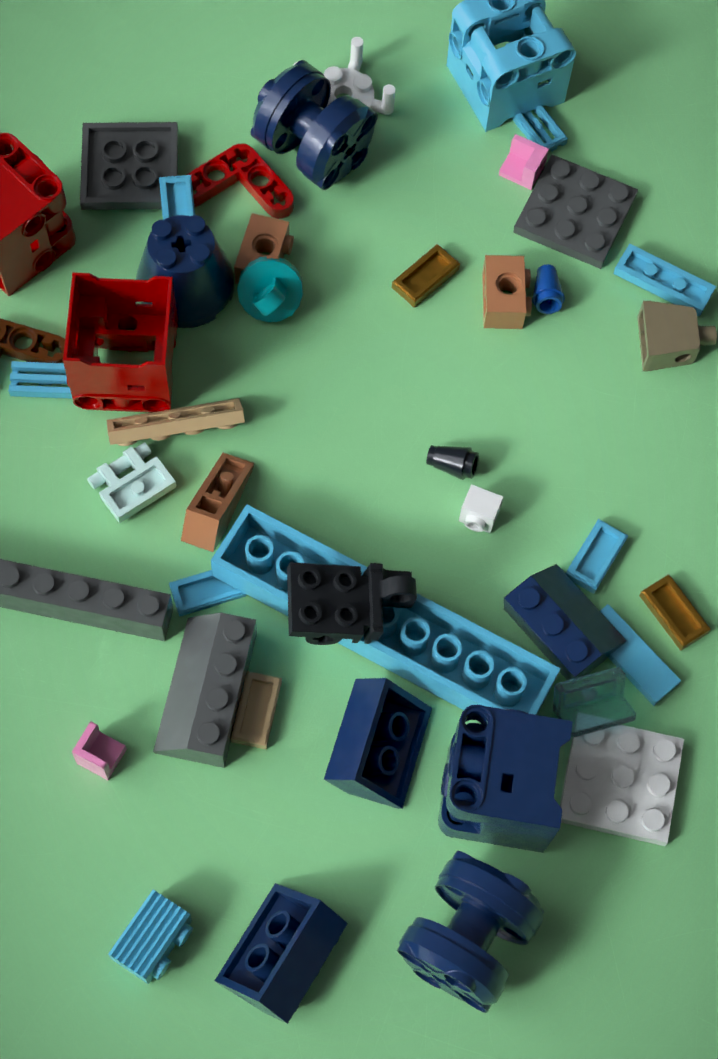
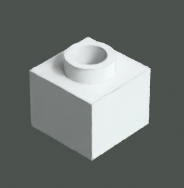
[459,484,503,533]

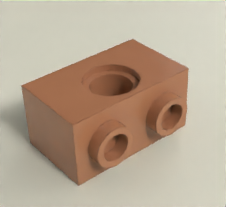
[234,213,294,284]
[482,255,532,329]

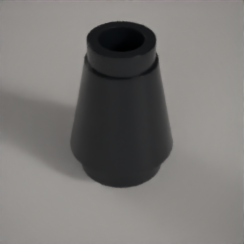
[426,445,479,480]

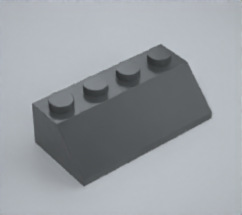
[153,613,257,768]

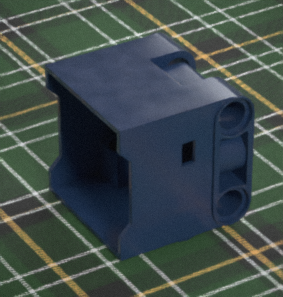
[438,705,573,853]

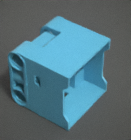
[446,0,576,132]

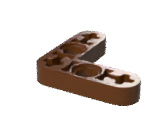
[0,318,65,363]

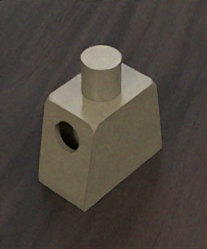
[637,301,717,371]

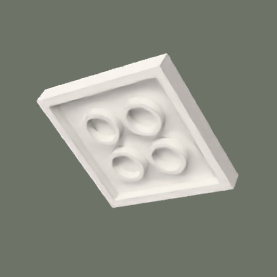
[560,715,684,846]

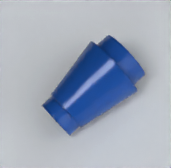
[532,264,565,314]

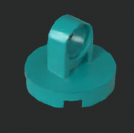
[237,256,303,322]

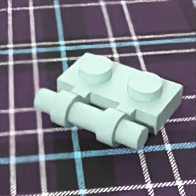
[87,442,177,524]

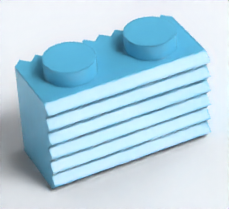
[108,890,193,985]

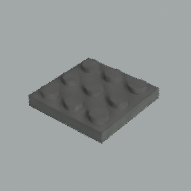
[80,122,178,210]
[513,154,638,269]

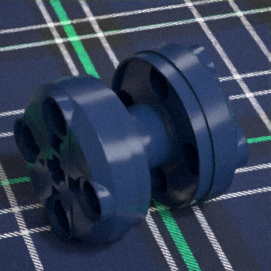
[251,60,378,190]
[397,851,544,1013]

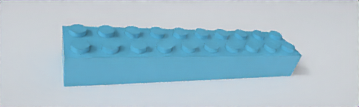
[211,504,561,715]

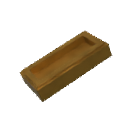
[391,244,460,308]
[639,574,711,651]

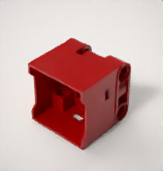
[0,133,76,296]
[63,272,178,413]

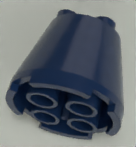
[136,215,234,328]

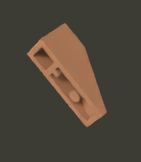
[181,452,254,552]

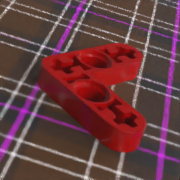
[186,143,294,219]

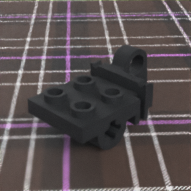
[287,562,417,645]

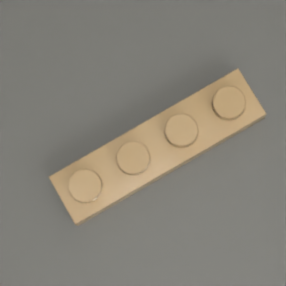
[106,398,245,446]

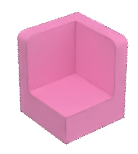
[499,134,549,190]
[72,721,127,780]

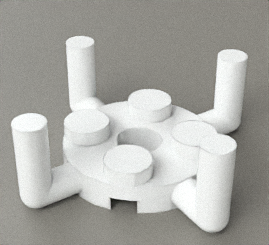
[293,37,396,115]

